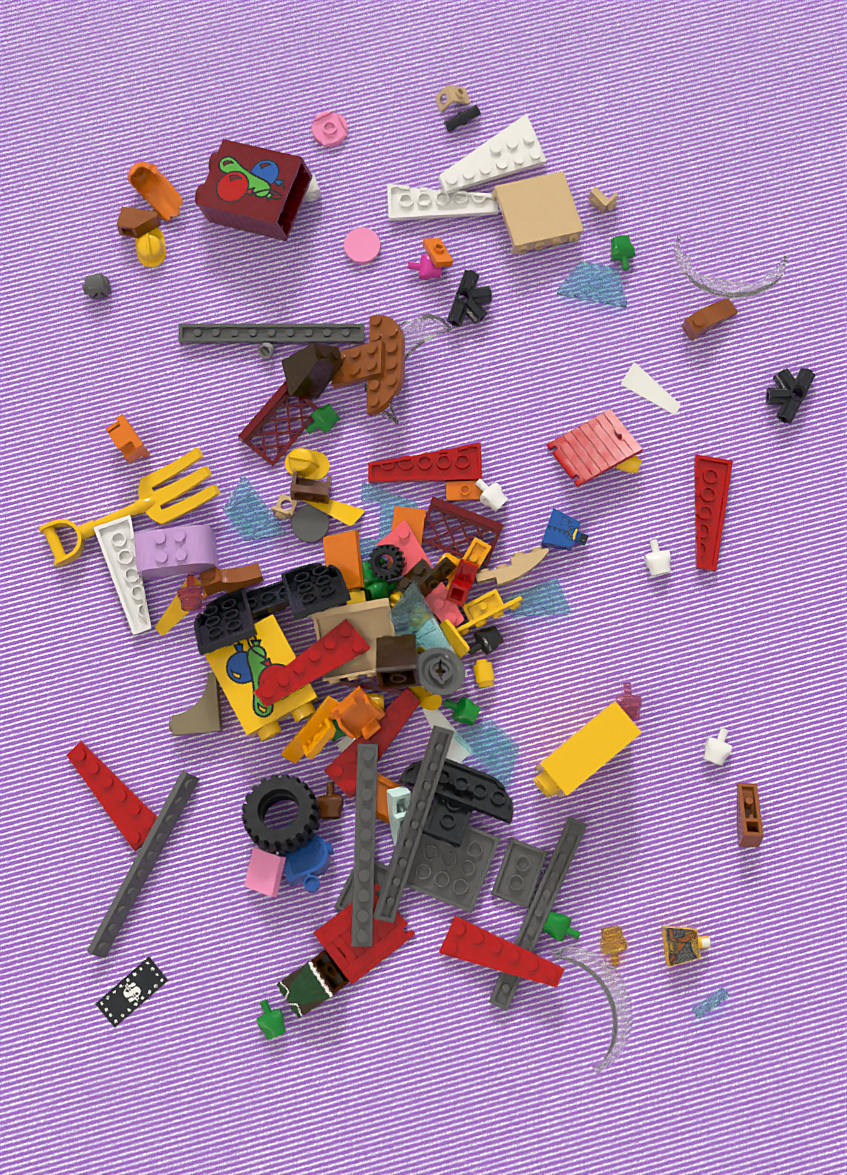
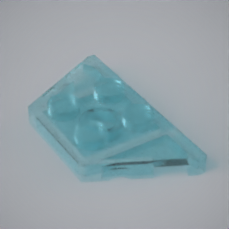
[556,261,627,308]
[223,474,286,541]
[388,580,450,648]
[453,719,520,787]

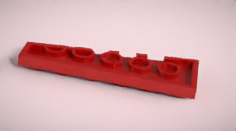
[368,443,482,483]
[694,454,733,572]
[253,619,371,708]
[67,741,158,851]

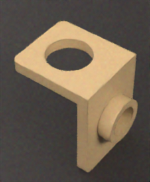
[435,85,470,112]
[271,494,298,520]

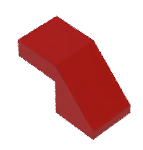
[445,558,479,606]

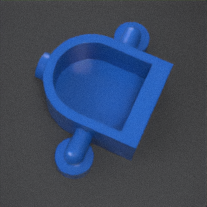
[279,820,334,893]

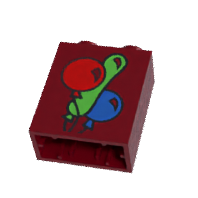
[195,139,313,241]

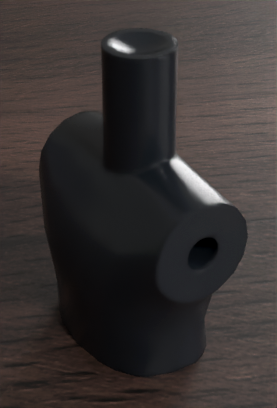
[469,625,504,655]

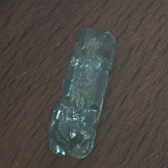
[692,988,729,1018]

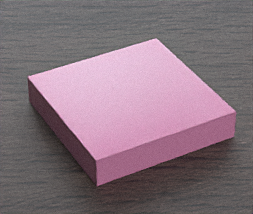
[244,847,286,897]

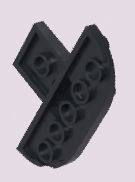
[399,758,513,847]

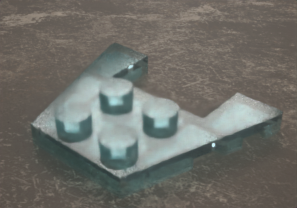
[359,483,418,556]

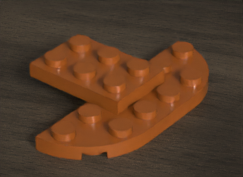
[331,315,405,417]

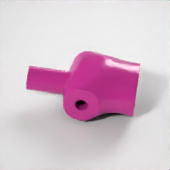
[408,254,442,280]

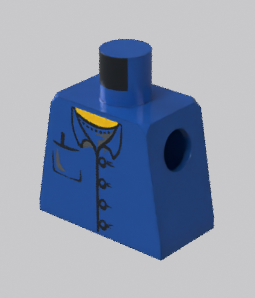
[540,508,588,551]

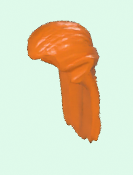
[128,161,183,221]

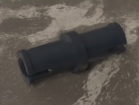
[444,104,481,132]

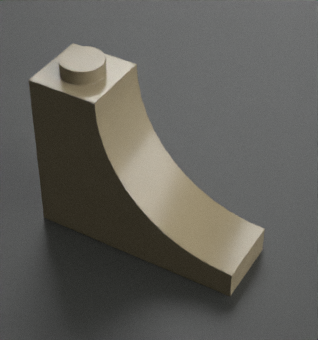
[169,672,223,736]

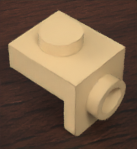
[588,186,619,214]

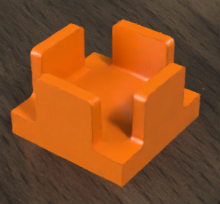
[106,414,150,464]
[330,686,386,740]

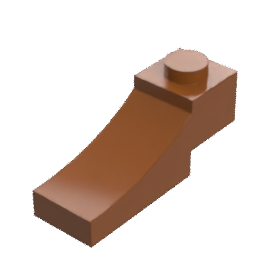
[199,563,264,596]

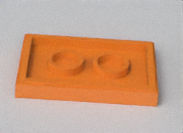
[323,530,364,590]

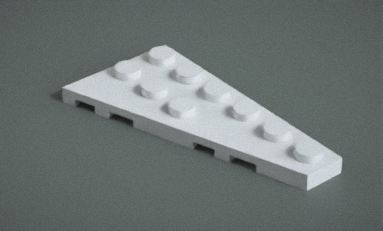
[438,113,547,195]

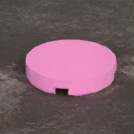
[312,111,348,147]
[344,227,381,265]

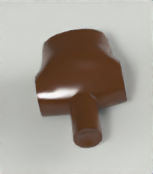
[317,782,344,820]

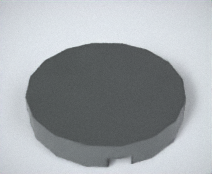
[292,505,329,543]

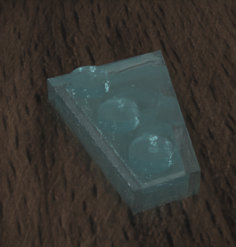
[503,578,571,617]

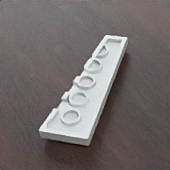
[387,184,498,221]
[94,515,152,636]

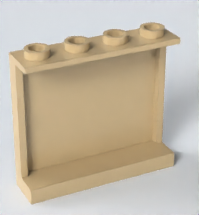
[491,171,584,254]
[311,597,396,684]

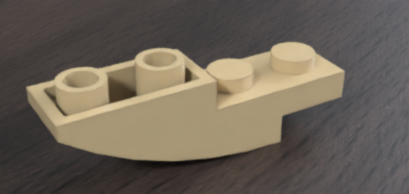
[475,547,549,587]

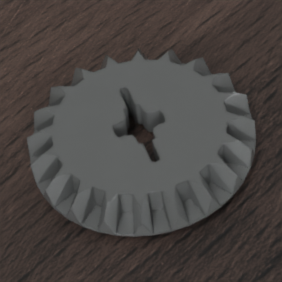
[419,647,465,697]

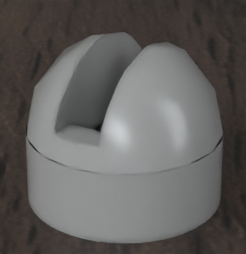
[258,342,275,359]

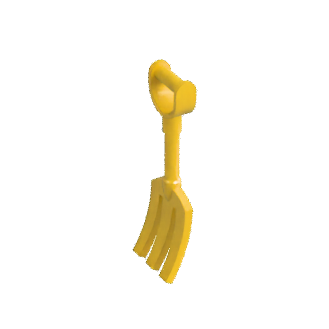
[39,448,221,567]

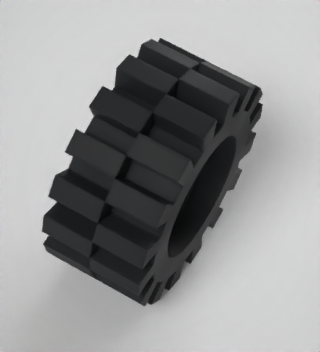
[368,544,405,580]

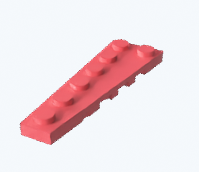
[376,520,465,628]

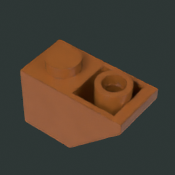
[117,206,161,238]

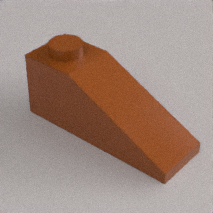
[681,297,738,341]
[737,783,764,848]

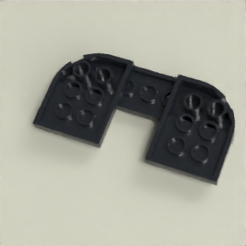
[194,563,352,655]

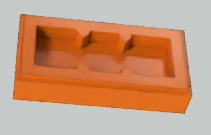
[422,237,453,267]
[446,480,483,502]

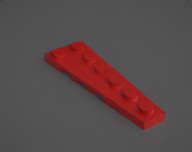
[324,688,421,799]
[439,916,565,988]

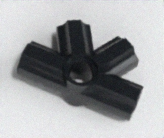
[447,270,492,327]
[766,368,816,424]

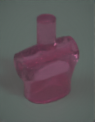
[177,574,204,611]
[615,683,642,719]

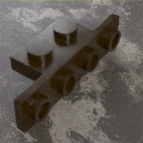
[391,557,457,619]

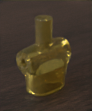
[600,926,627,966]

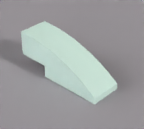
[386,786,411,847]

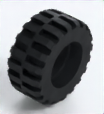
[241,774,321,855]

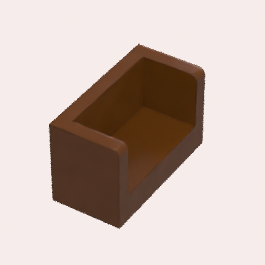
[290,471,332,504]

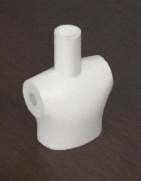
[475,479,508,512]
[644,539,671,576]
[703,728,732,766]

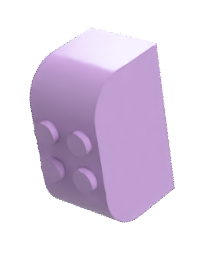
[134,525,219,579]

